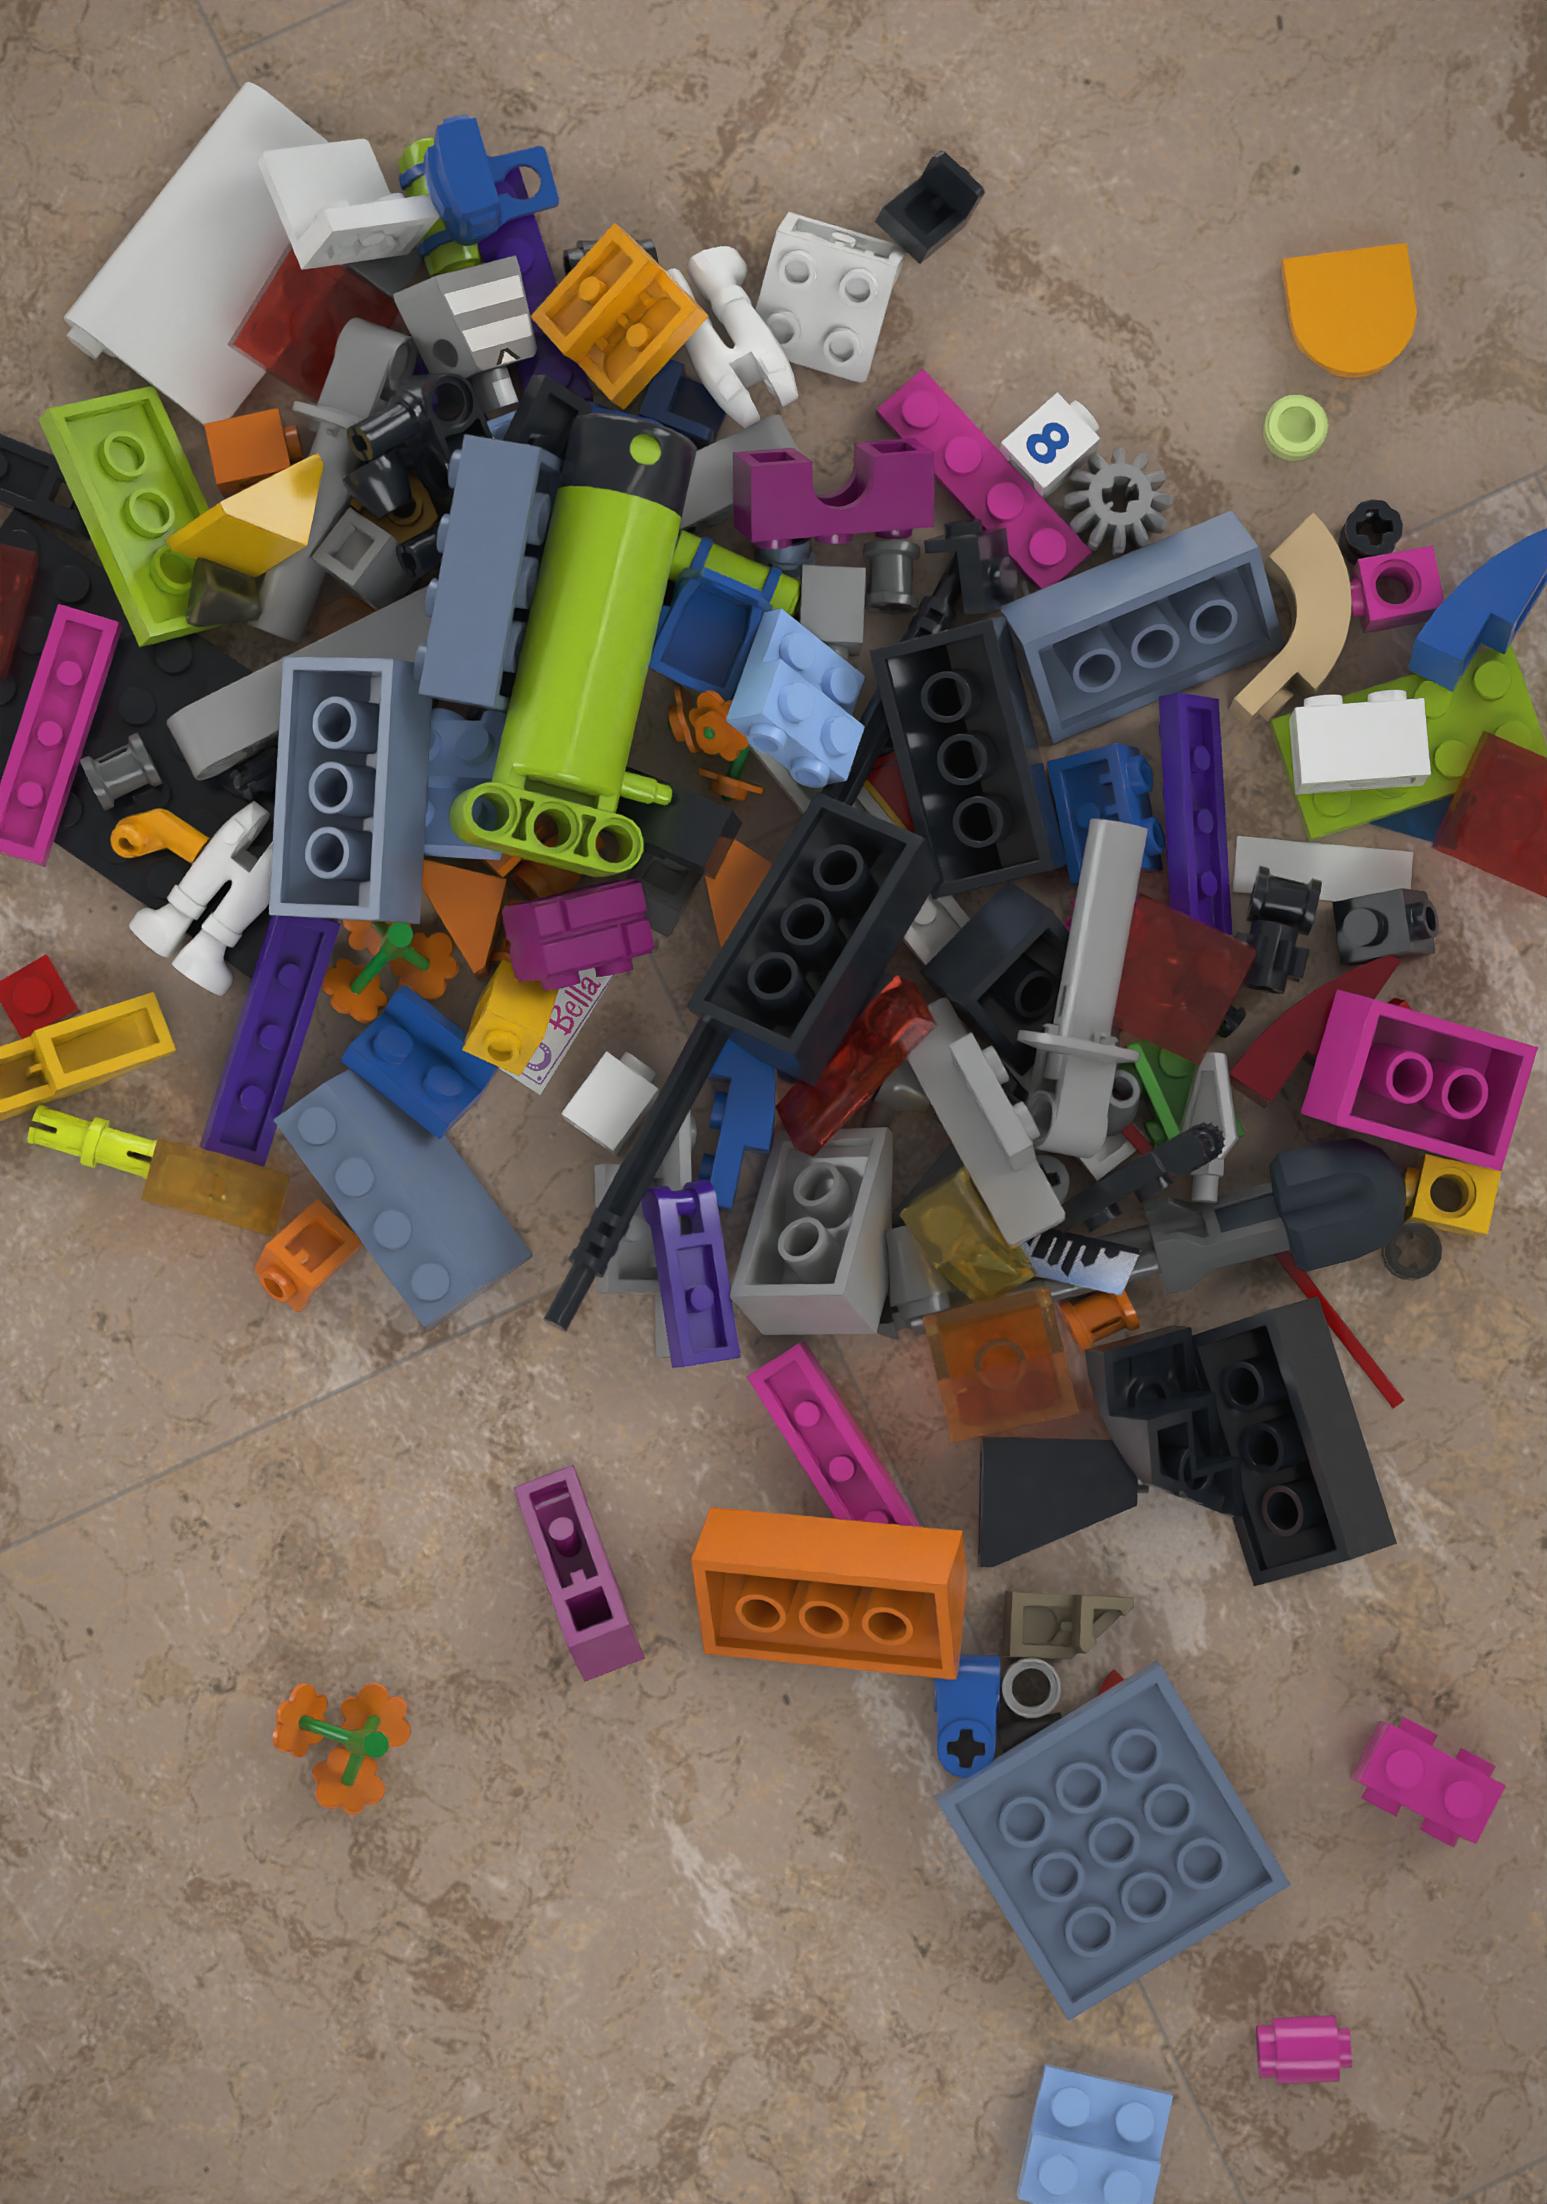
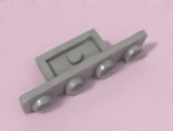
[891,998,1066,1247]
[594,1105,697,1358]

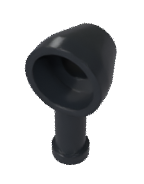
[342,445,416,519]

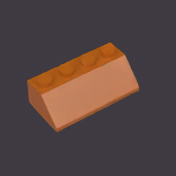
[691,1507,967,1680]

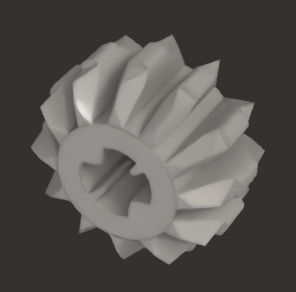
[1064,446,1173,557]

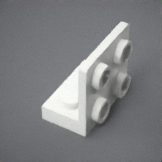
[257,139,440,270]
[756,212,906,383]

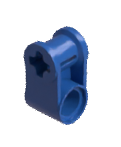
[934,1654,1000,1778]

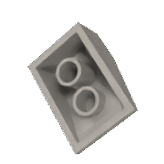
[729,1127,893,1335]

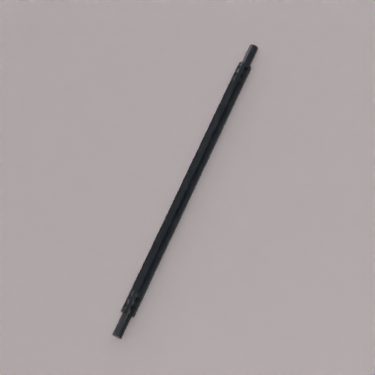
[543,551,962,1332]

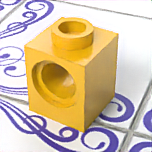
[462,959,559,1077]
[1402,1154,1502,1239]

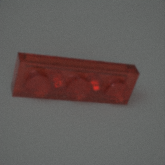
[775,974,937,1157]

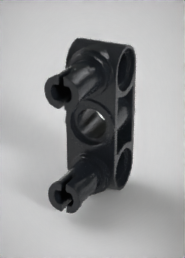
[347,373,496,578]

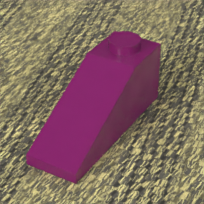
[514,1465,645,1682]

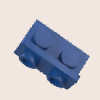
[1047,743,1166,886]
[340,985,499,1139]

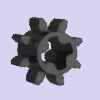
[1227,920,1310,994]

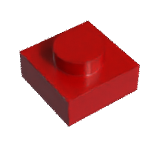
[0,954,82,1039]

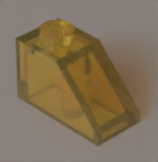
[141,1138,291,1237]
[900,1166,1037,1309]

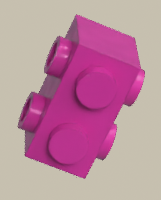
[1350,1717,1506,1848]

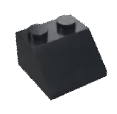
[919,880,1070,1077]

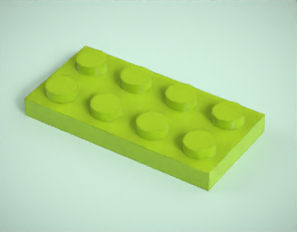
[38,386,253,647]
[1269,643,1547,842]

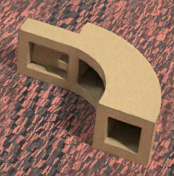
[1229,512,1352,728]

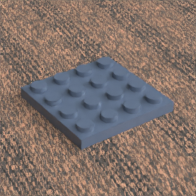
[934,1661,1291,2021]

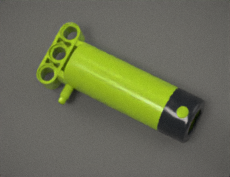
[449,413,697,877]

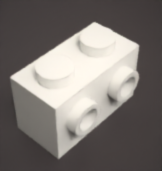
[1289,690,1431,795]

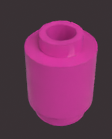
[1256,2015,1352,2085]

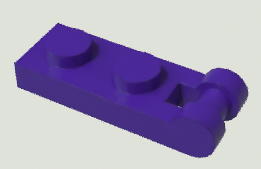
[642,1180,741,1368]

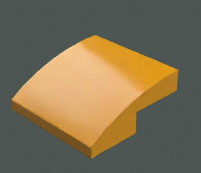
[530,223,709,410]

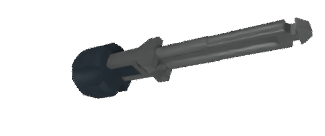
[877,1138,1406,1340]

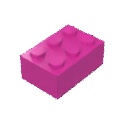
[1301,989,1538,1171]

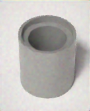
[1000,1657,1061,1718]

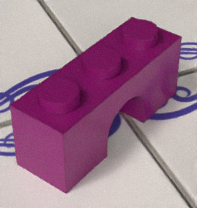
[733,438,934,549]

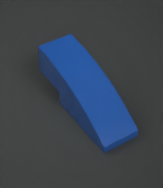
[1408,528,1547,692]

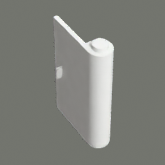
[64,82,391,427]

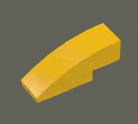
[0,992,176,1121]

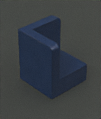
[638,359,727,451]

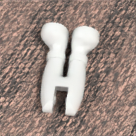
[666,246,798,429]
[129,801,273,996]

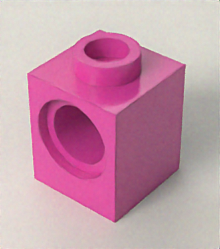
[1349,545,1444,634]

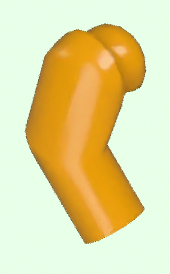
[110,808,211,864]

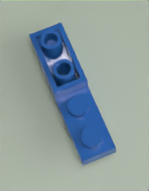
[698,1039,776,1213]

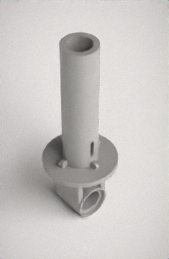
[247,318,418,644]
[1017,819,1148,1158]

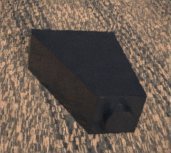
[978,1437,1149,1567]

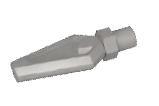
[1179,1052,1238,1203]

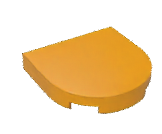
[1281,242,1417,378]

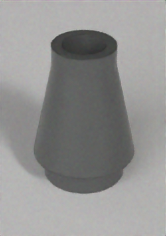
[884,1221,953,1320]

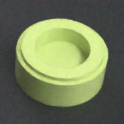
[1263,395,1328,461]

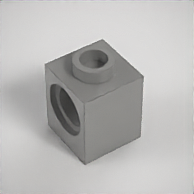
[311,507,418,611]
[798,565,866,662]

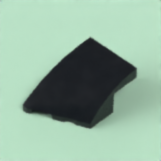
[1085,1325,1244,1517]

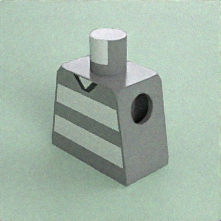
[393,256,537,414]

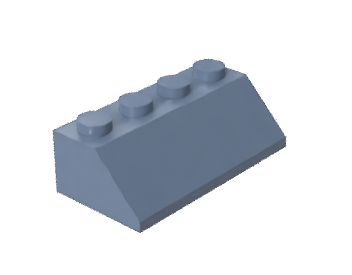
[414,434,564,713]
[999,510,1285,744]
[269,657,432,924]
[273,1069,533,1332]

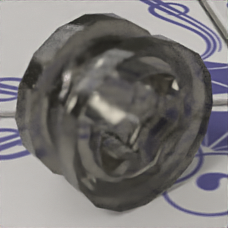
[1381,1222,1442,1281]

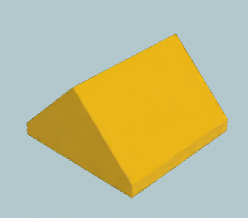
[166,453,324,581]

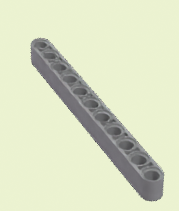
[166,415,800,780]

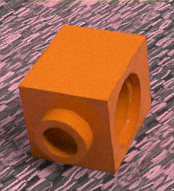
[204,408,305,499]

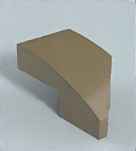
[1002,1591,1134,1659]

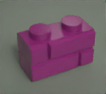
[501,878,655,991]

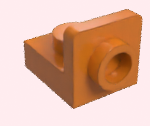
[254,1198,363,1312]

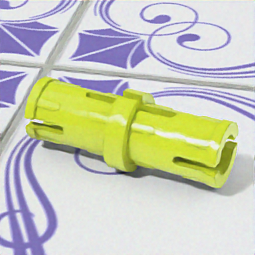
[27,1104,163,1181]

